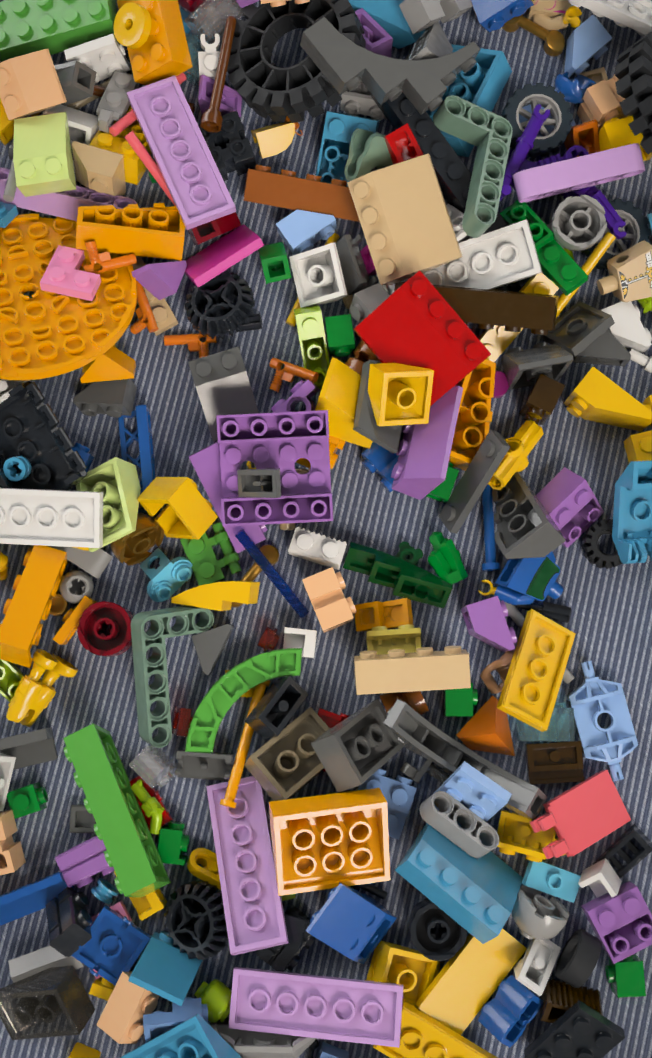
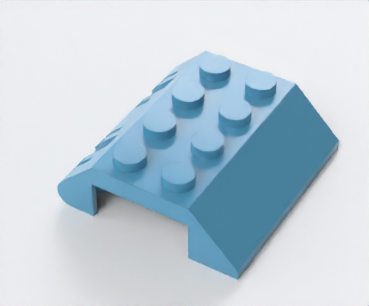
[612,460,652,564]

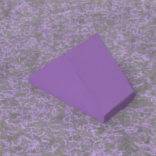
[198,75,242,117]
[131,260,187,300]

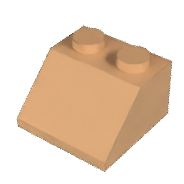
[0,49,67,120]
[97,972,159,1044]

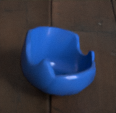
[554,72,596,104]

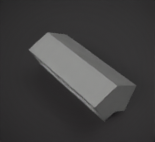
[8,945,84,991]

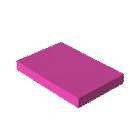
[184,224,264,287]

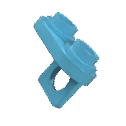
[140,548,193,602]

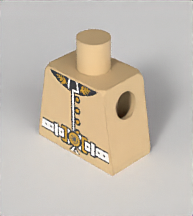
[597,240,652,302]

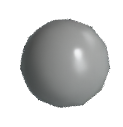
[59,570,94,604]

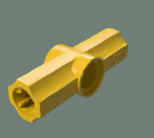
[488,420,544,491]

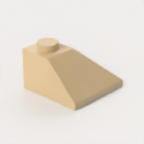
[72,141,126,196]

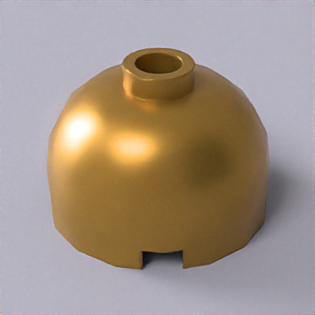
[110,513,164,566]

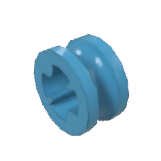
[3,456,32,481]
[91,878,119,905]

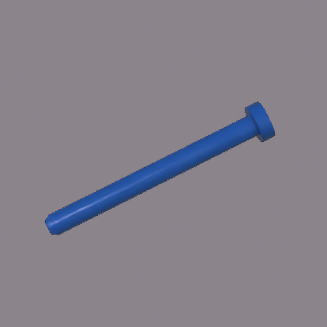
[482,484,501,572]

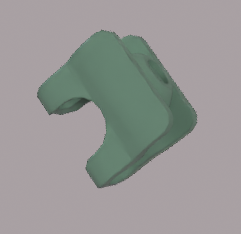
[344,128,393,182]

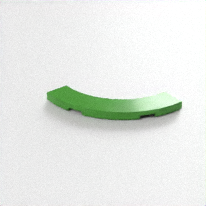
[185,648,302,753]

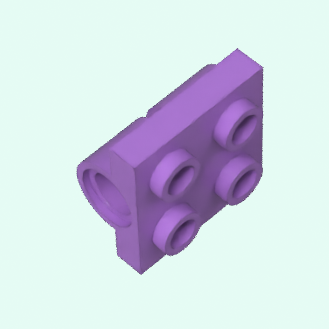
[271,379,320,413]

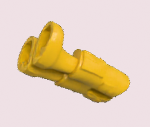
[6,649,78,727]

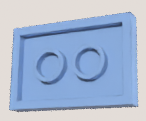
[433,761,512,827]

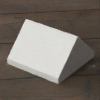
[289,243,347,308]

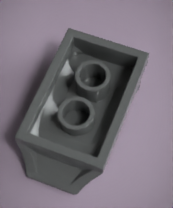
[353,360,403,454]

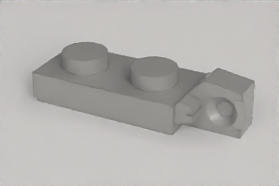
[96,70,140,133]

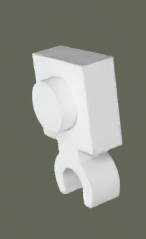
[198,34,220,80]

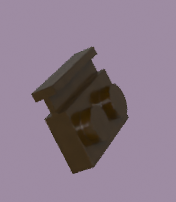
[525,741,585,784]

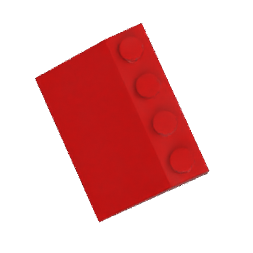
[354,271,491,406]

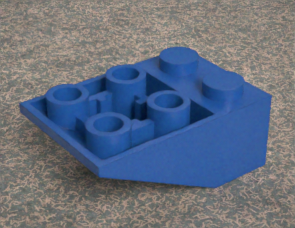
[305,883,397,964]

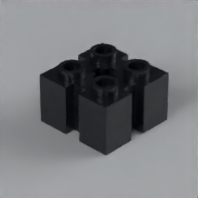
[198,110,256,181]

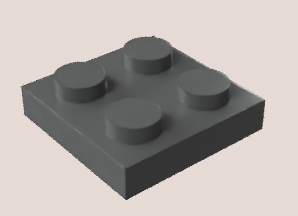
[542,301,615,357]

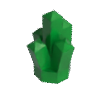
[428,532,468,585]

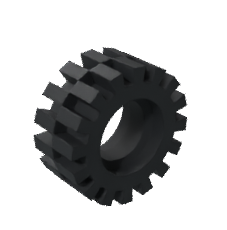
[581,519,622,569]

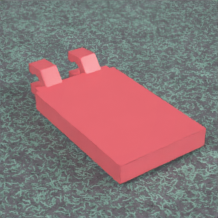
[530,770,631,859]

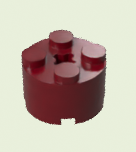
[77,601,134,657]

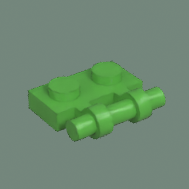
[180,522,242,586]

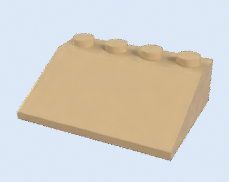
[347,154,463,285]
[354,646,471,695]

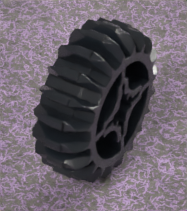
[185,271,255,339]
[163,881,228,960]

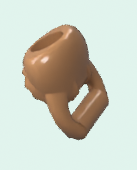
[480,650,515,694]

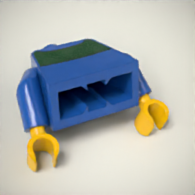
[478,551,563,605]

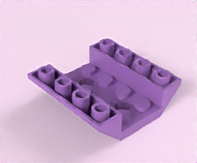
[216,410,333,527]

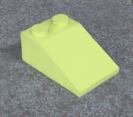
[13,112,76,197]
[76,457,141,552]

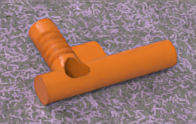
[83,240,137,274]
[130,281,159,334]
[164,333,217,358]
[269,358,319,392]

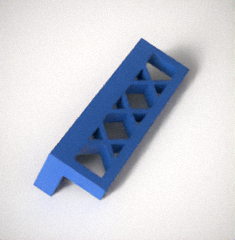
[118,405,159,514]
[0,871,75,926]

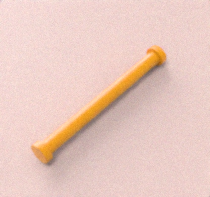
[220,680,270,809]

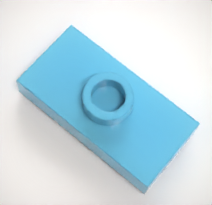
[522,860,581,903]

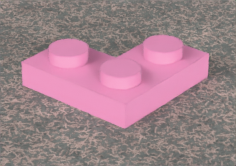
[40,245,101,301]

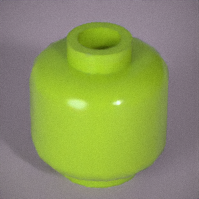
[194,979,232,1023]

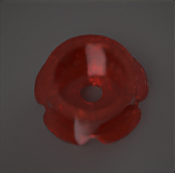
[257,627,280,652]

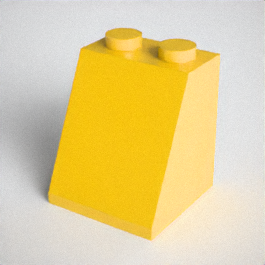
[315,357,373,449]

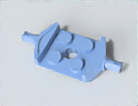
[566,660,638,781]

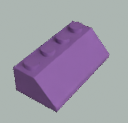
[391,386,463,500]

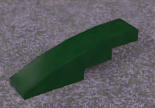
[343,542,453,608]

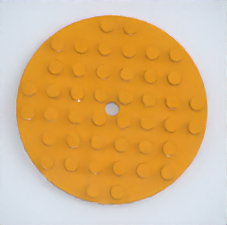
[0,214,137,380]

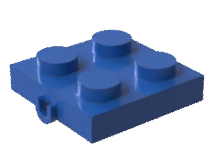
[71,905,151,985]

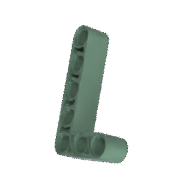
[433,95,513,238]
[131,605,214,748]

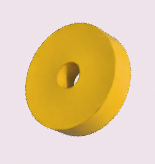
[113,2,152,49]

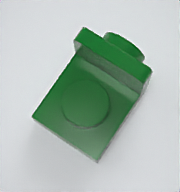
[7,782,48,819]

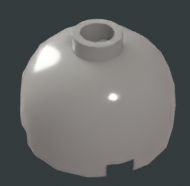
[551,195,607,251]
[512,885,569,940]

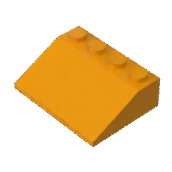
[269,788,390,896]

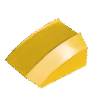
[365,941,440,1012]

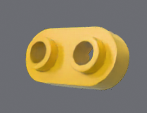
[187,848,221,890]

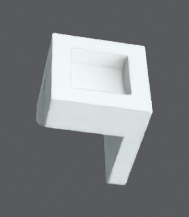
[283,627,317,658]
[578,858,622,898]

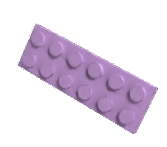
[127,75,236,230]
[206,776,289,955]
[228,967,404,1048]

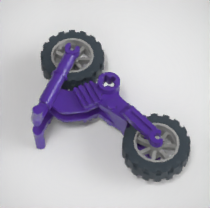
[499,83,651,272]

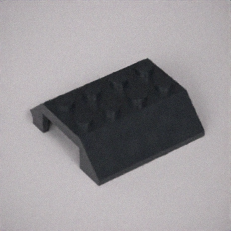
[0,381,87,491]

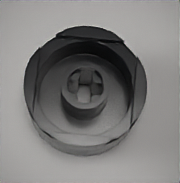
[408,898,467,961]

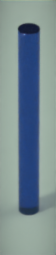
[235,529,309,618]

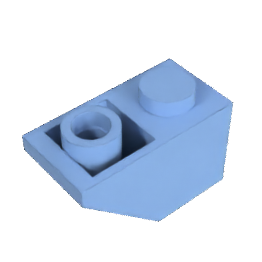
[564,14,612,78]
[276,209,337,255]

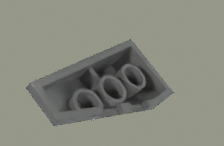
[492,472,566,559]

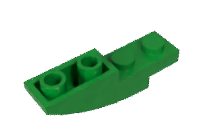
[500,200,588,296]

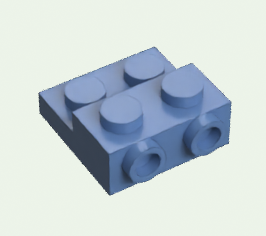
[357,768,417,840]
[143,997,208,1043]

